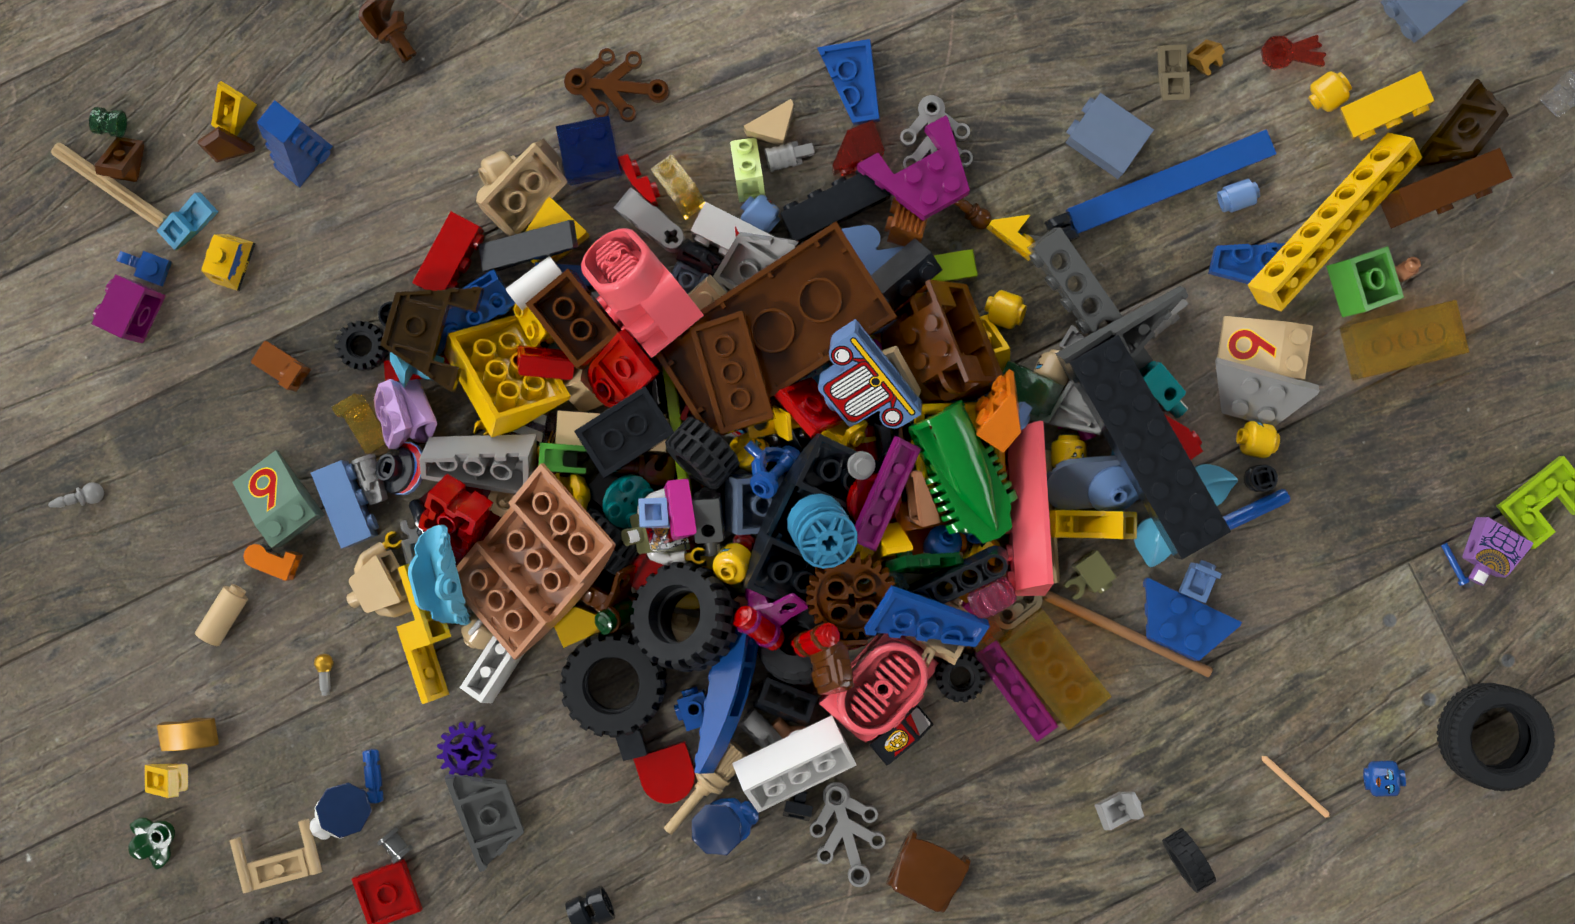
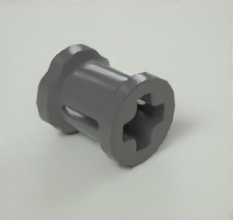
[377,827,413,864]

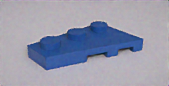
[817,39,880,125]
[1208,242,1286,284]

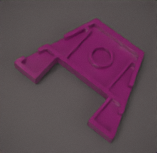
[857,115,970,221]

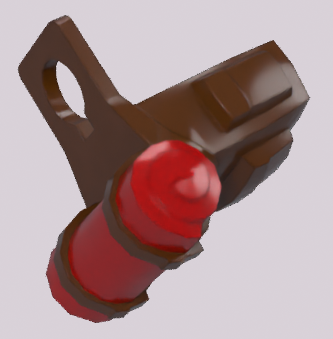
[791,622,868,695]

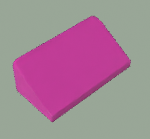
[664,479,696,541]

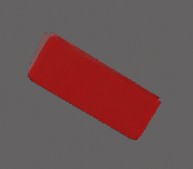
[517,346,574,380]

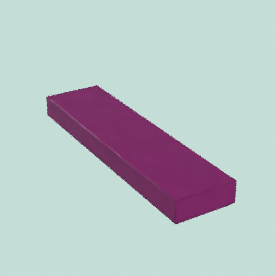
[855,436,922,551]
[973,637,1059,742]

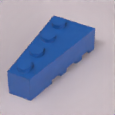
[257,100,333,188]

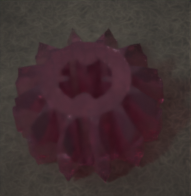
[967,577,1017,619]

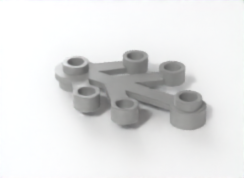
[900,95,973,169]
[809,782,886,887]

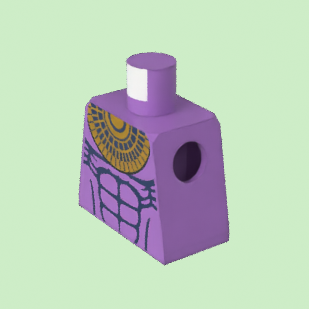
[1463,517,1533,586]

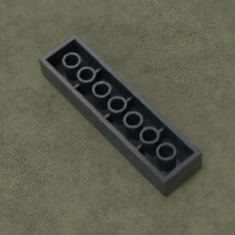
[1064,335,1231,560]

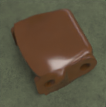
[886,828,971,913]

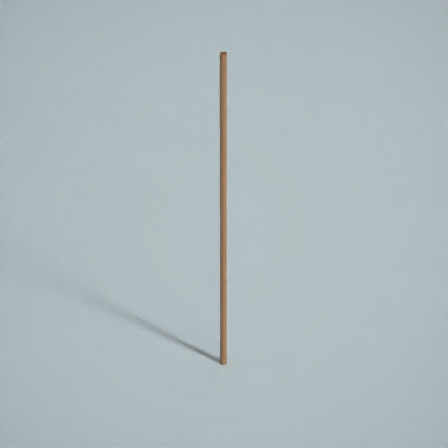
[766,461,1213,677]

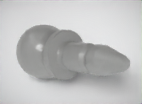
[48,482,104,508]

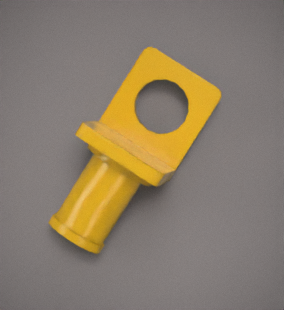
[747,405,801,441]

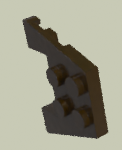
[380,287,484,393]

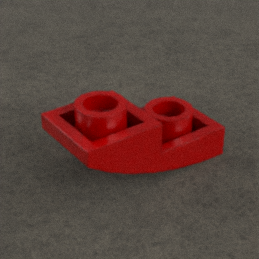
[618,154,661,207]

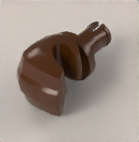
[358,0,417,63]
[612,453,676,488]

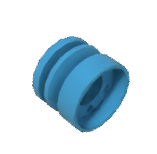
[787,494,857,569]

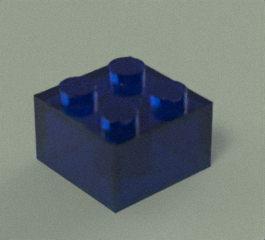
[556,116,623,186]

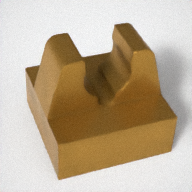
[1187,39,1225,76]

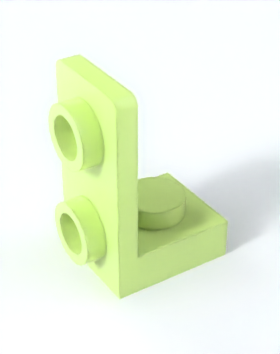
[730,138,765,202]

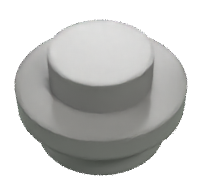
[847,451,875,480]

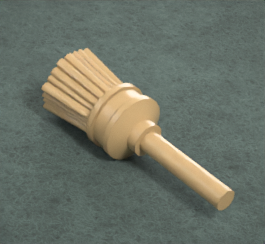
[664,739,749,835]

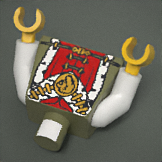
[621,488,706,566]

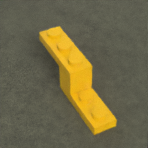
[396,564,451,704]

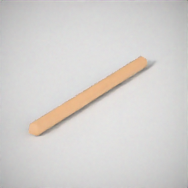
[1262,756,1330,818]

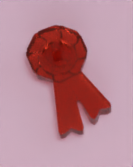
[1261,35,1326,70]

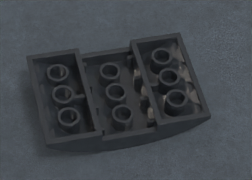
[744,433,906,616]

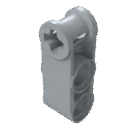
[613,187,686,253]

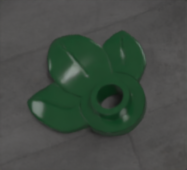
[128,818,175,869]

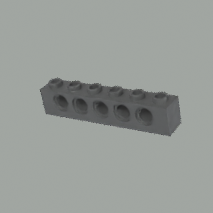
[1027,227,1153,370]

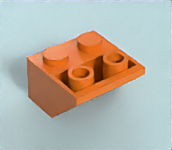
[975,369,1021,453]

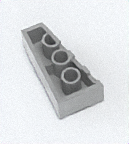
[419,434,537,494]

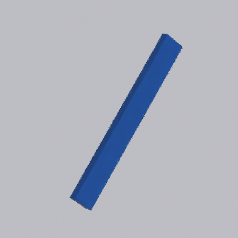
[1066,129,1277,234]

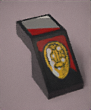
[869,704,934,766]

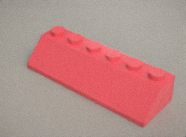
[1005,421,1054,596]

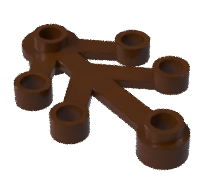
[564,48,669,122]

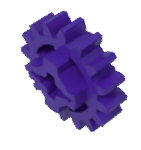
[437,721,497,777]

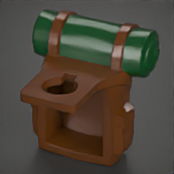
[580,564,639,635]

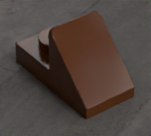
[94,137,144,182]

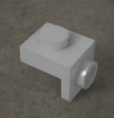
[1095,792,1144,830]

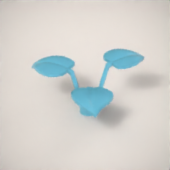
[1111,450,1238,567]

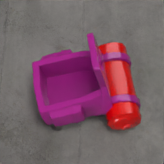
[733,588,808,650]

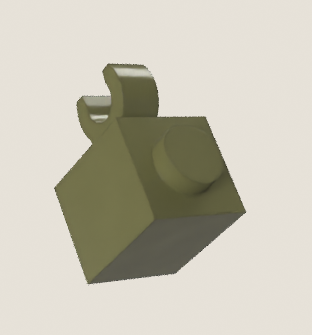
[1063,550,1117,600]

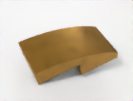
[157,718,219,751]

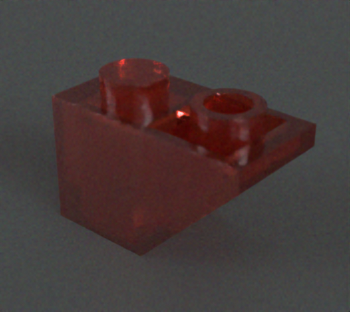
[832,120,885,176]

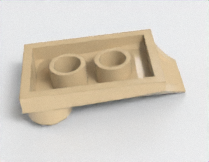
[476,138,568,236]

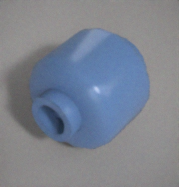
[740,195,780,233]

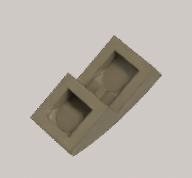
[1157,44,1190,101]

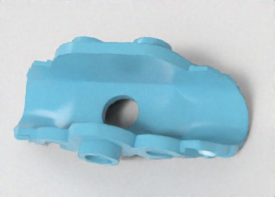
[408,525,471,626]

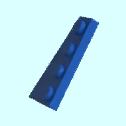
[864,585,990,647]

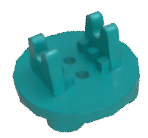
[603,474,654,528]

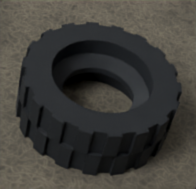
[1162,828,1216,893]

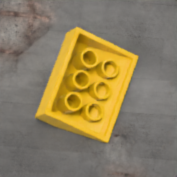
[444,315,571,438]

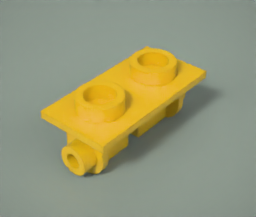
[512,303,554,347]

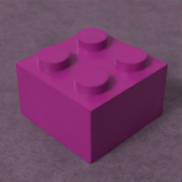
[91,274,166,344]

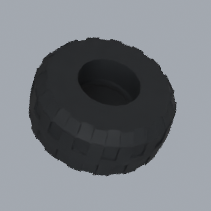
[757,605,823,685]

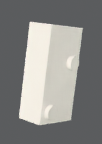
[732,715,856,813]

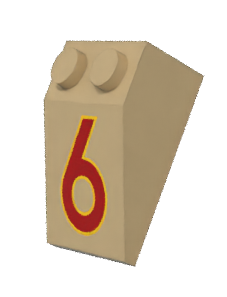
[1215,316,1313,380]

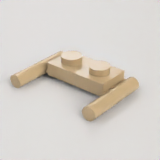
[229,818,323,893]

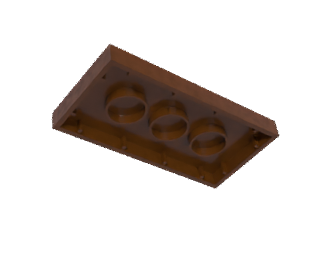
[656,222,898,434]

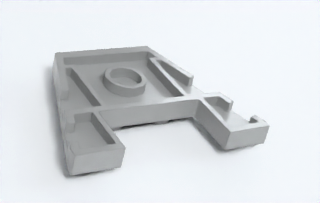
[1025,325,1102,435]

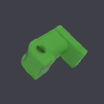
[538,443,587,474]

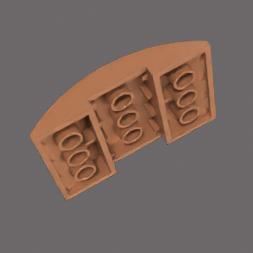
[456,463,616,660]

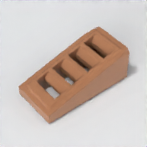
[905,469,941,527]

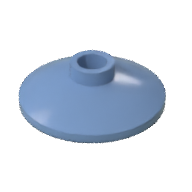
[1088,465,1138,511]

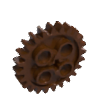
[806,551,895,639]

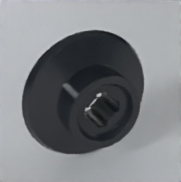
[376,446,415,494]

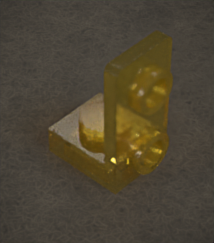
[651,155,705,220]
[331,393,386,454]

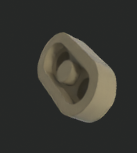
[994,593,1043,629]

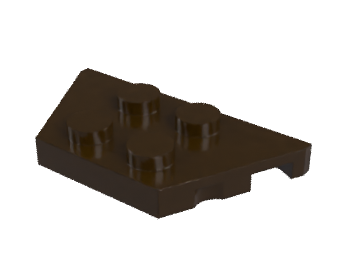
[1416,79,1509,167]

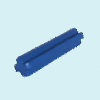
[1223,489,1290,530]

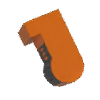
[243,544,303,581]

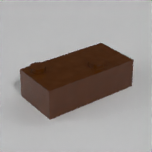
[1380,148,1513,229]

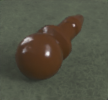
[954,198,992,230]

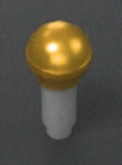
[314,654,333,696]

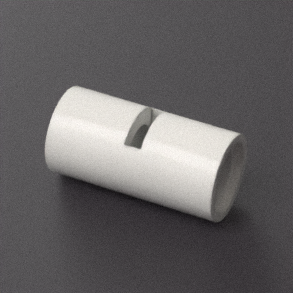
[506,256,563,311]

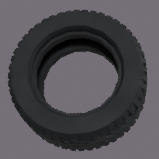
[1437,683,1555,791]

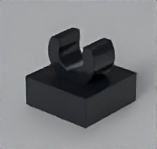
[782,791,813,821]

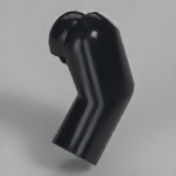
[409,499,425,537]

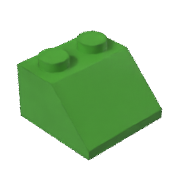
[1326,246,1404,317]

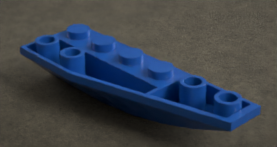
[694,627,758,774]

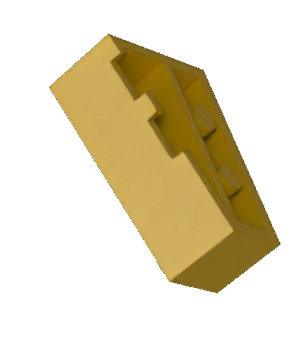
[1340,71,1434,141]

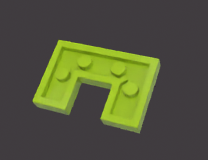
[1496,456,1575,549]

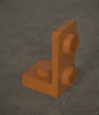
[251,341,311,392]

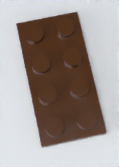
[690,311,776,435]

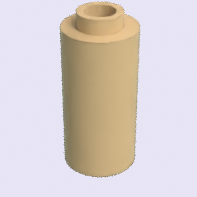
[195,584,248,646]

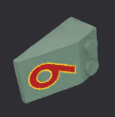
[232,450,325,548]

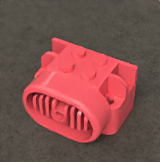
[581,228,704,358]
[818,633,939,743]

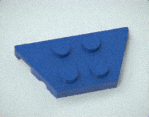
[1143,578,1242,661]

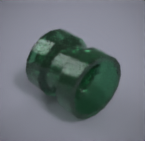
[89,107,127,138]

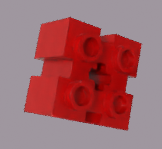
[418,473,494,556]

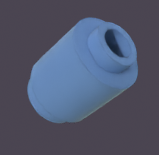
[1217,178,1260,213]

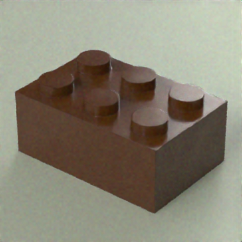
[525,269,621,370]

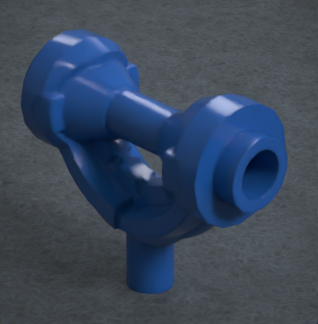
[744,440,800,499]

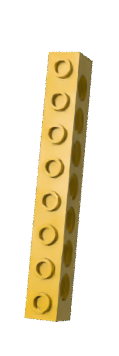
[1248,133,1422,312]

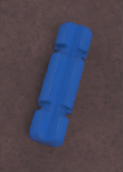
[362,749,384,804]

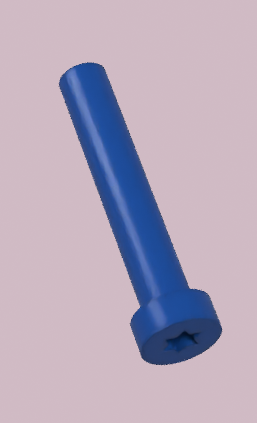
[1441,543,1470,586]

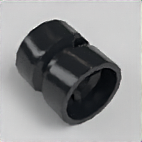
[565,885,615,924]

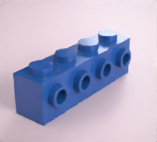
[436,269,515,356]

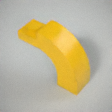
[1049,510,1137,539]

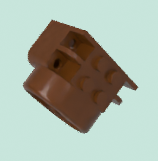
[881,280,1004,404]

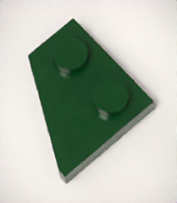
[885,552,964,574]

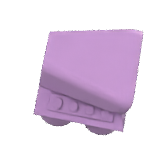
[374,379,437,449]

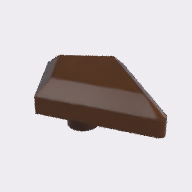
[197,126,255,163]

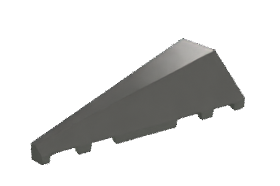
[1055,286,1188,392]

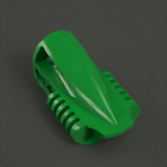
[908,400,1018,544]

